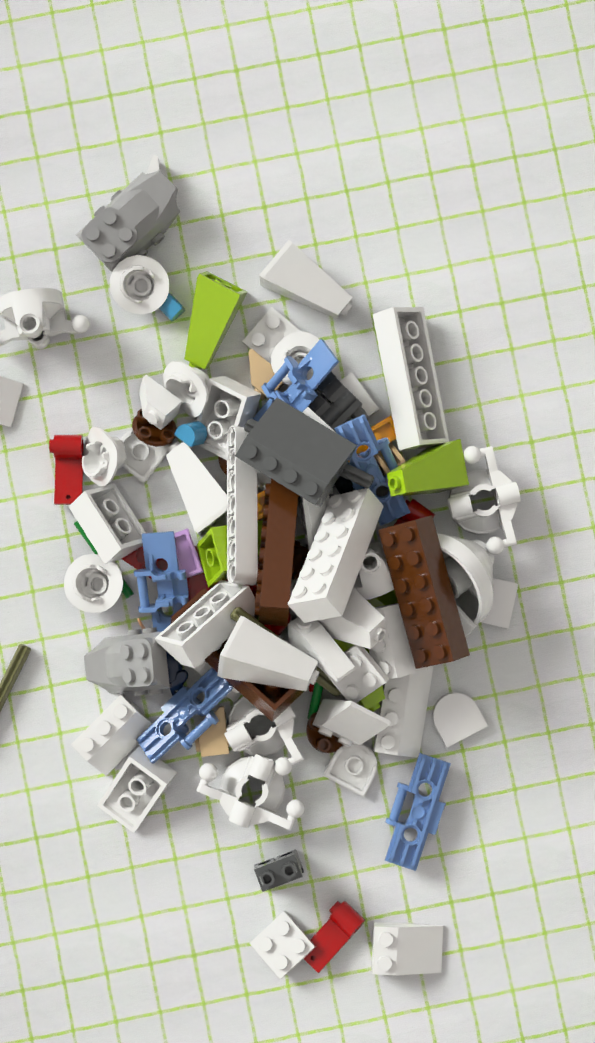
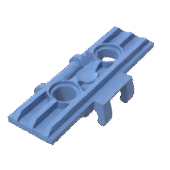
[253,339,339,422]
[334,414,410,526]
[134,531,190,632]
[136,668,233,764]
[385,753,451,871]

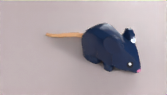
[137,618,189,696]

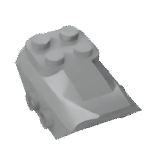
[76,170,180,272]
[84,627,172,696]

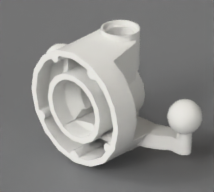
[0,288,90,349]
[447,446,521,555]
[353,541,394,600]
[224,686,304,776]
[196,754,305,830]

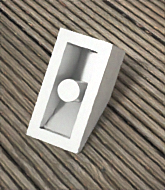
[139,375,182,430]

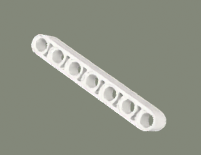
[227,426,258,586]

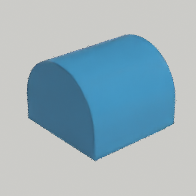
[159,293,185,322]
[174,421,207,447]

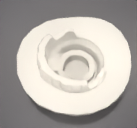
[110,255,169,314]
[271,332,319,386]
[163,361,209,418]
[82,427,127,487]
[64,554,123,613]

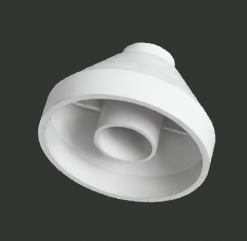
[437,533,495,625]

